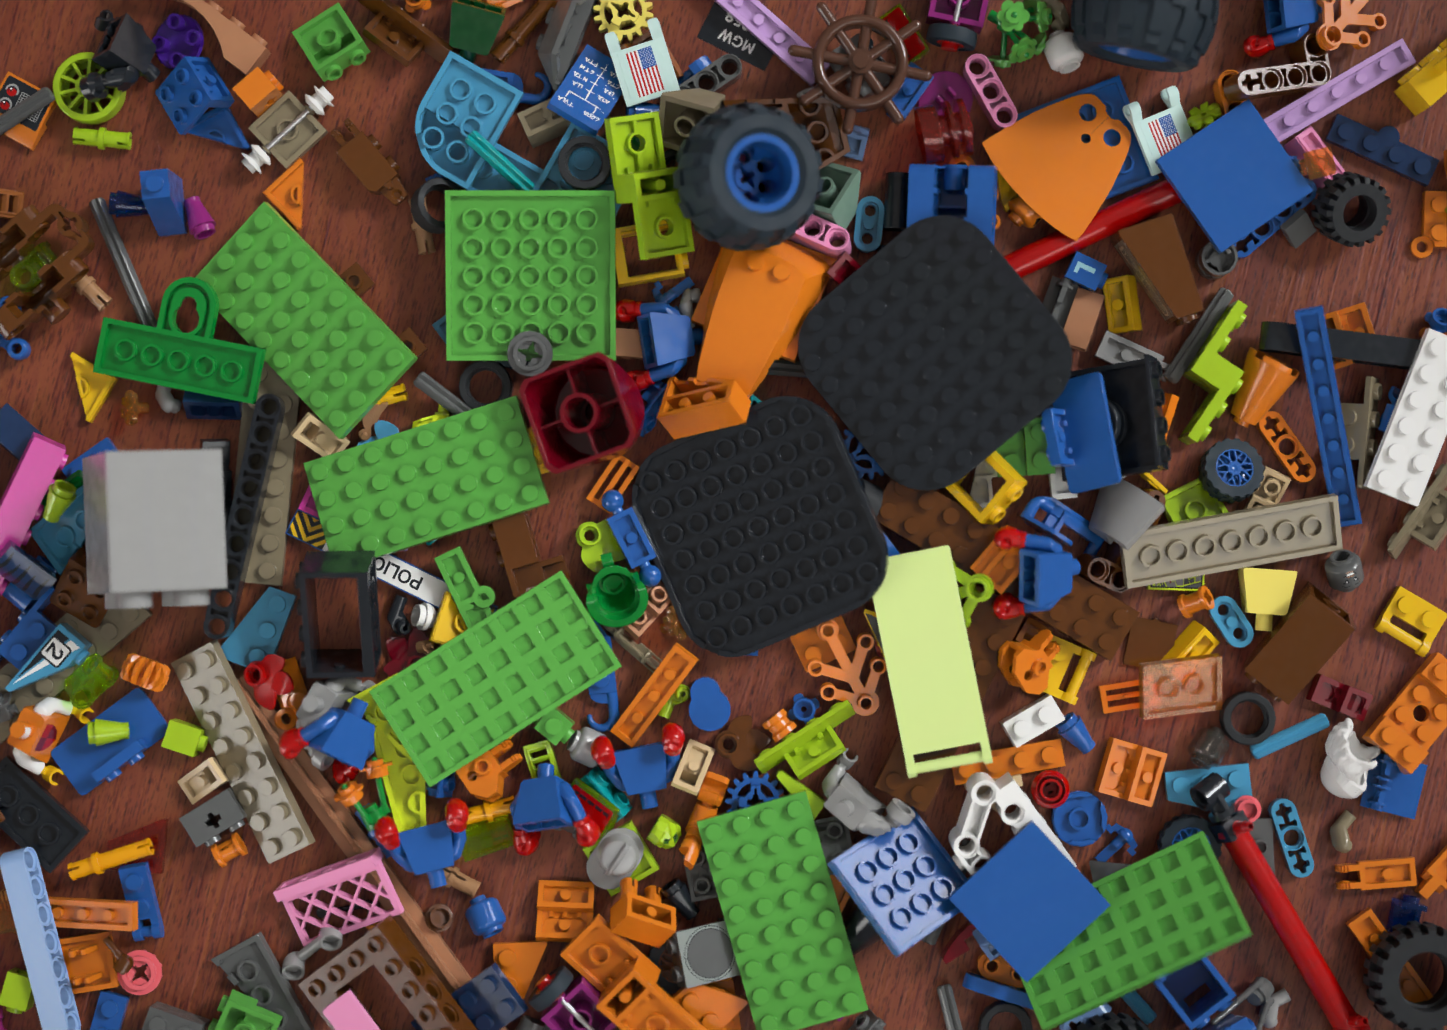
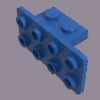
[1041,372,1122,494]
[51,688,168,795]

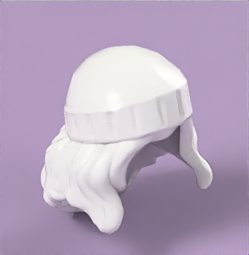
[1320,718,1381,799]

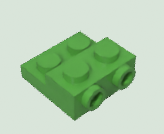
[292,2,370,82]
[996,418,1057,477]
[208,989,283,1030]

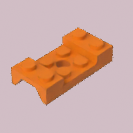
[1362,652,1447,775]

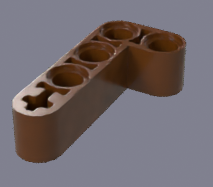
[1223,33,1331,102]
[1077,487,1166,593]

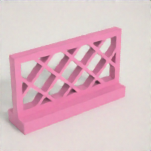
[273,847,404,947]

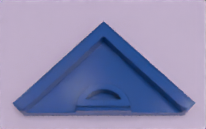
[188,108,252,151]

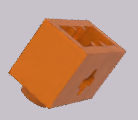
[232,66,284,117]

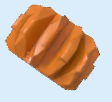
[120,653,171,692]

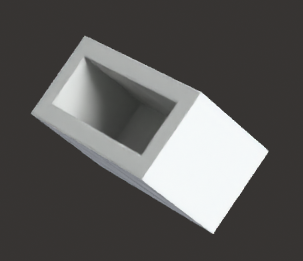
[999,694,1066,748]

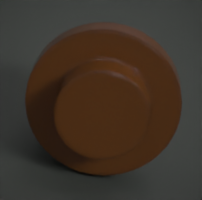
[425,904,453,932]

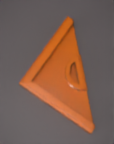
[262,158,304,231]

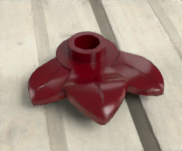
[383,627,429,676]

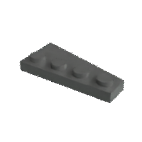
[211,932,315,1030]

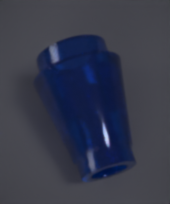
[109,190,149,218]

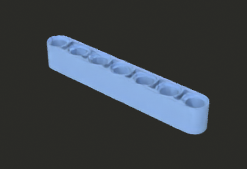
[0,847,81,1030]

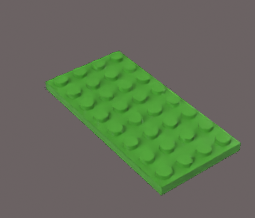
[195,202,418,439]
[303,396,550,558]
[369,570,622,787]
[697,790,868,1030]
[1020,831,1252,1030]

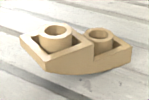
[1244,466,1291,509]

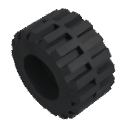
[1311,172,1391,247]

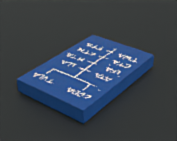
[547,44,623,136]

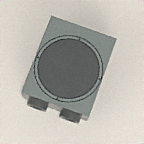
[666,917,740,988]

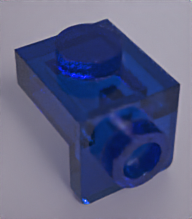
[1386,894,1428,932]

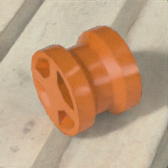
[762,708,797,743]

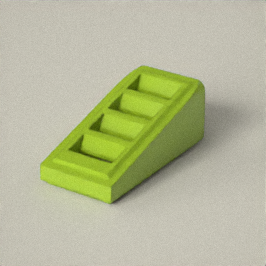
[522,739,562,779]
[776,769,825,820]

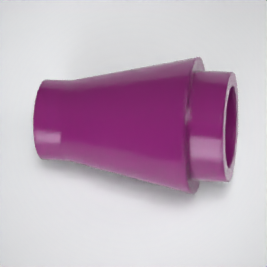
[183,196,216,240]

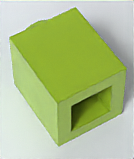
[161,718,208,757]
[0,967,35,1014]

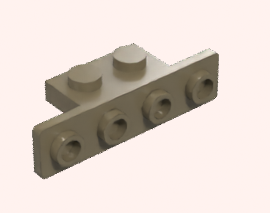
[1341,376,1383,490]
[1387,463,1447,559]

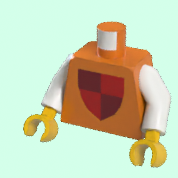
[7,697,94,785]

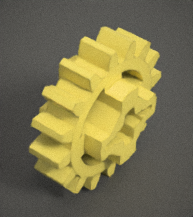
[593,0,654,44]

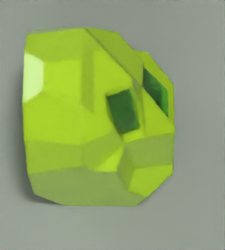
[646,814,682,849]

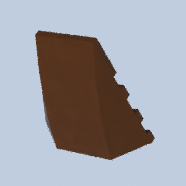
[722,97,851,200]

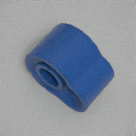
[689,676,731,731]

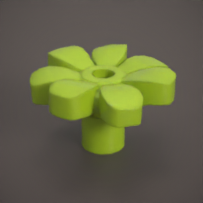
[1187,102,1222,130]

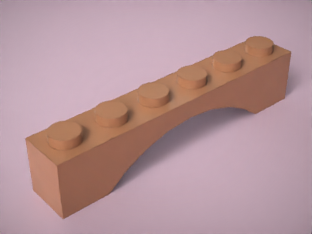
[174,0,271,76]

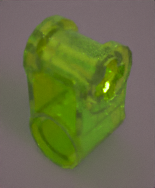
[9,241,58,292]
[63,653,119,709]

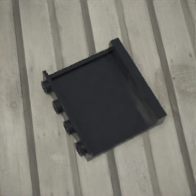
[1061,354,1171,483]

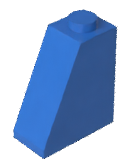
[139,168,188,237]

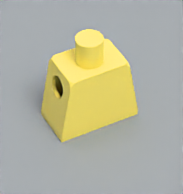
[1238,567,1297,631]

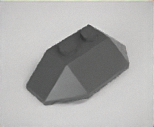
[535,0,598,93]

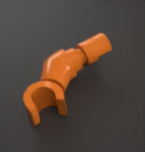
[679,771,730,870]

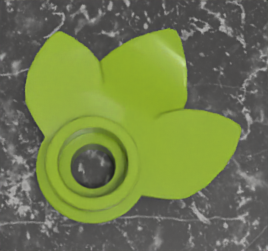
[576,519,625,573]

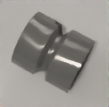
[1195,242,1238,280]

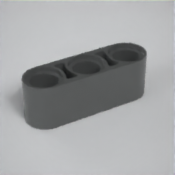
[679,54,742,93]

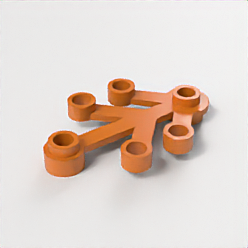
[1316,0,1387,51]
[807,619,887,716]

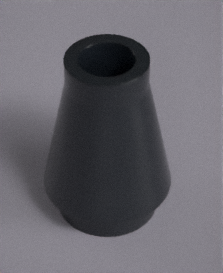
[660,878,700,920]

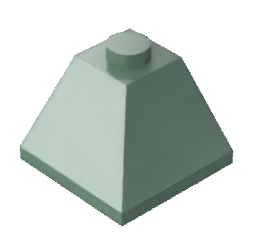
[813,163,861,229]

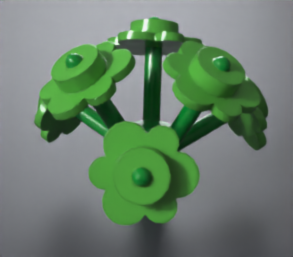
[987,0,1052,69]

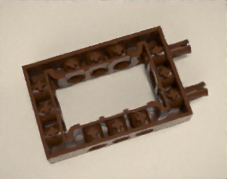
[298,915,477,1030]

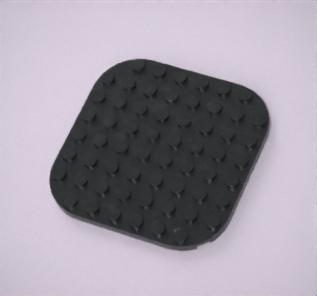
[798,216,1073,490]
[632,396,889,657]

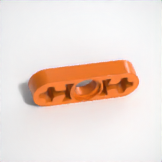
[1256,411,1316,483]

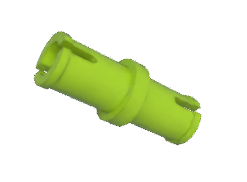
[72,127,132,150]

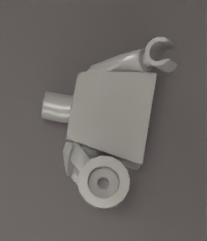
[296,677,375,771]
[822,748,915,837]

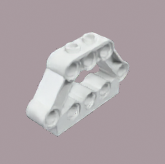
[949,772,1077,875]

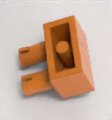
[610,877,676,948]

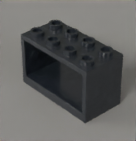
[295,551,382,678]

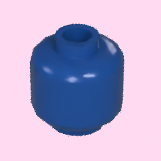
[465,894,506,939]

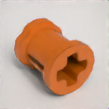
[1177,585,1215,618]
[211,832,248,868]

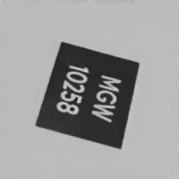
[697,2,774,71]

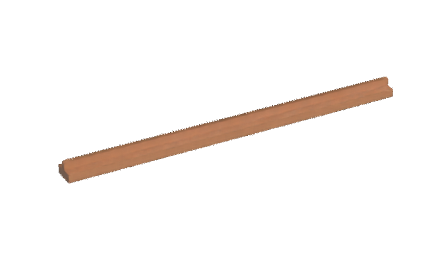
[237,675,509,1030]

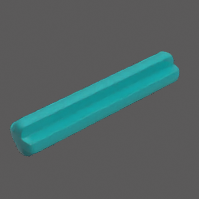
[465,130,535,190]

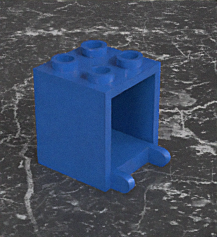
[1152,957,1236,1030]

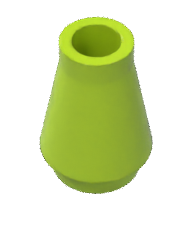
[42,480,76,523]
[88,719,130,747]

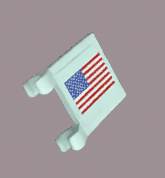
[604,18,680,108]
[1122,86,1193,176]

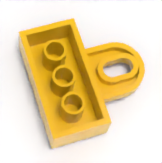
[1393,38,1447,117]

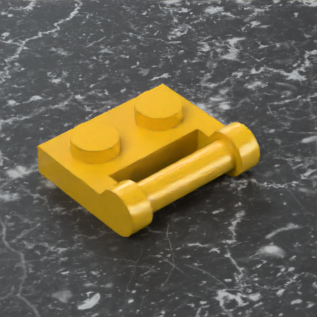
[1374,586,1447,658]
[1043,635,1097,705]

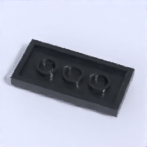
[0,755,90,873]

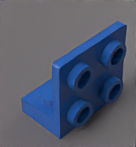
[155,56,235,135]

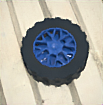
[1198,438,1265,503]
[1157,814,1222,860]

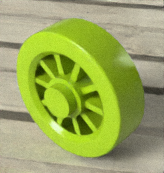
[52,52,126,125]

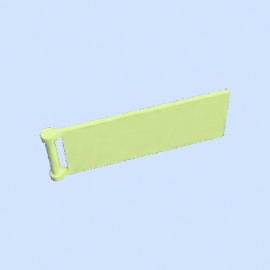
[873,545,993,778]

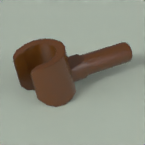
[103,936,134,975]

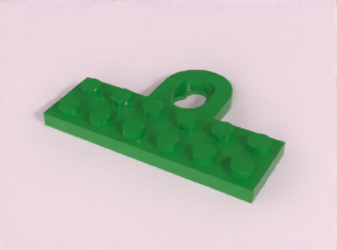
[93,277,266,405]

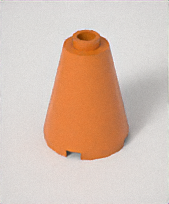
[1230,347,1300,428]

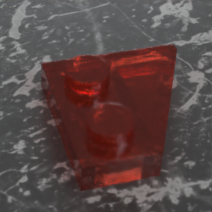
[107,818,169,874]

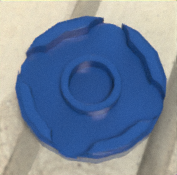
[1051,790,1108,847]

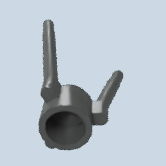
[1211,976,1275,1030]

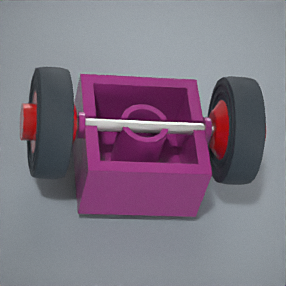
[925,0,989,52]
[528,965,621,1030]

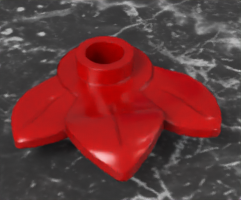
[244,654,294,710]

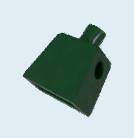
[449,0,506,64]

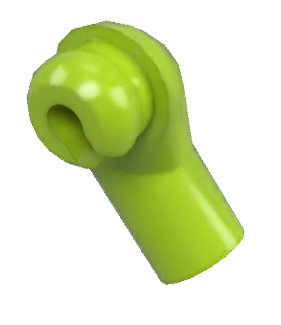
[658,684,690,719]

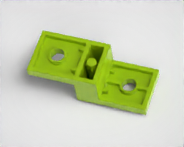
[604,111,695,260]
[1178,300,1247,445]

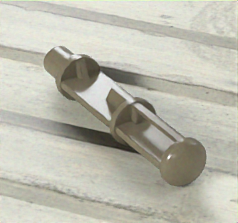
[603,626,662,673]

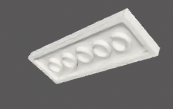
[1363,328,1447,507]

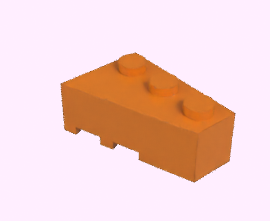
[657,377,751,439]

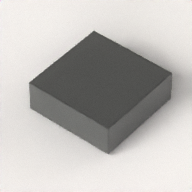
[1280,208,1317,249]

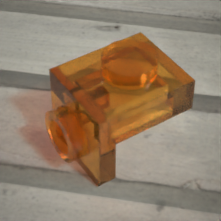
[1298,146,1336,180]

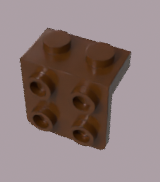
[50,546,108,628]

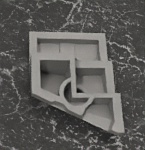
[1089,479,1165,551]

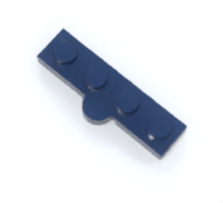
[1324,114,1440,187]

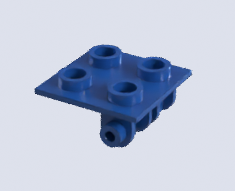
[1359,753,1428,820]

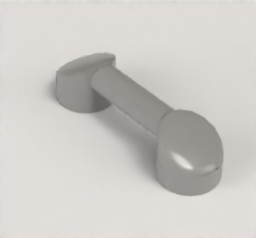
[282,927,343,980]

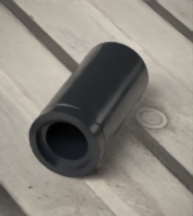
[883,172,909,232]

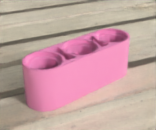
[963,53,1018,131]
[790,214,852,259]

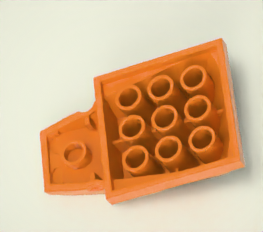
[691,240,837,398]

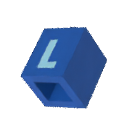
[1063,251,1109,292]

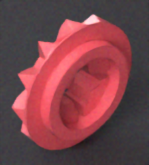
[117,950,163,995]

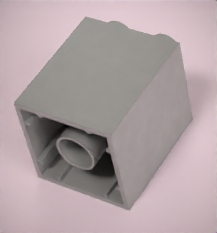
[82,449,227,609]

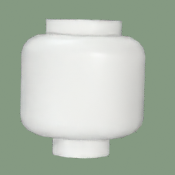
[1044,30,1084,74]

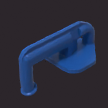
[1020,496,1104,556]

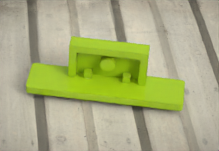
[754,700,856,780]

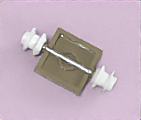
[241,85,334,174]

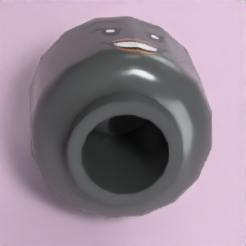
[1324,549,1364,592]

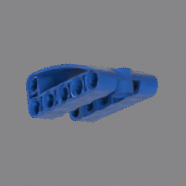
[907,164,998,245]

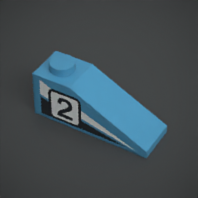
[5,623,93,692]

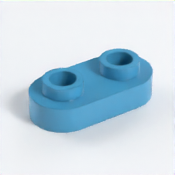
[853,196,884,253]
[1208,596,1254,648]

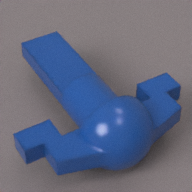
[651,276,695,311]
[1095,823,1138,862]

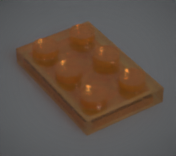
[1139,653,1222,720]

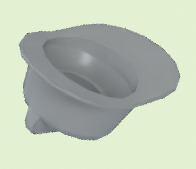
[587,828,643,889]

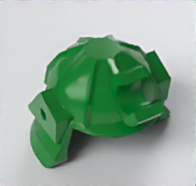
[586,553,648,627]

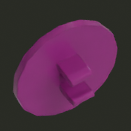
[918,71,973,127]

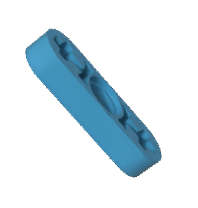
[1268,798,1314,878]

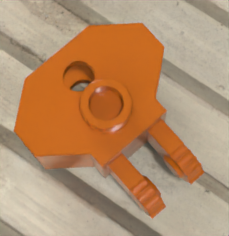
[997,629,1061,695]
[455,739,523,803]

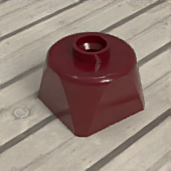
[519,352,645,474]

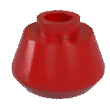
[1031,770,1070,809]

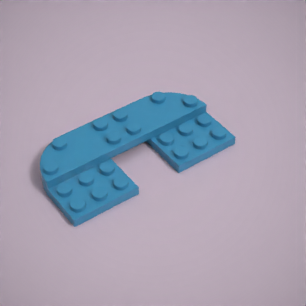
[415,51,623,217]

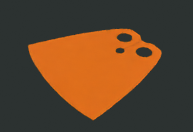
[982,94,1131,242]

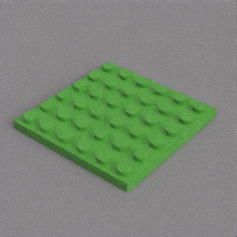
[445,190,616,361]

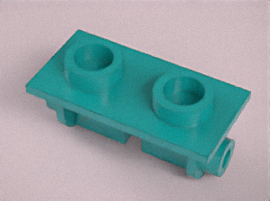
[578,766,633,823]

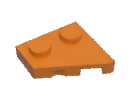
[493,940,548,999]

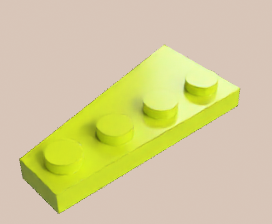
[374,727,426,832]

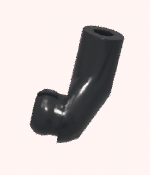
[387,594,411,636]

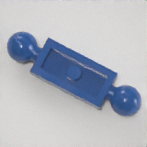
[601,490,661,587]

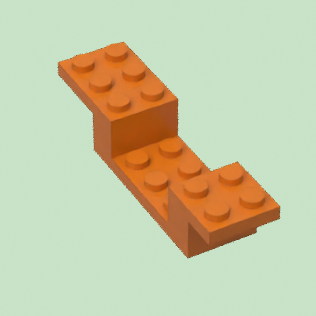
[560,914,727,1030]

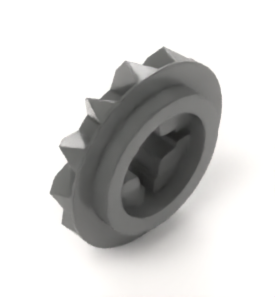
[507,331,553,376]

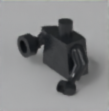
[80,9,160,102]

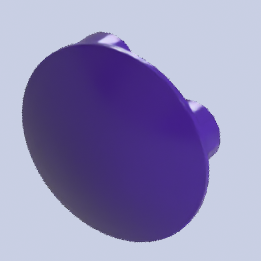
[152,13,204,69]

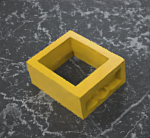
[615,220,689,288]
[945,451,1028,525]

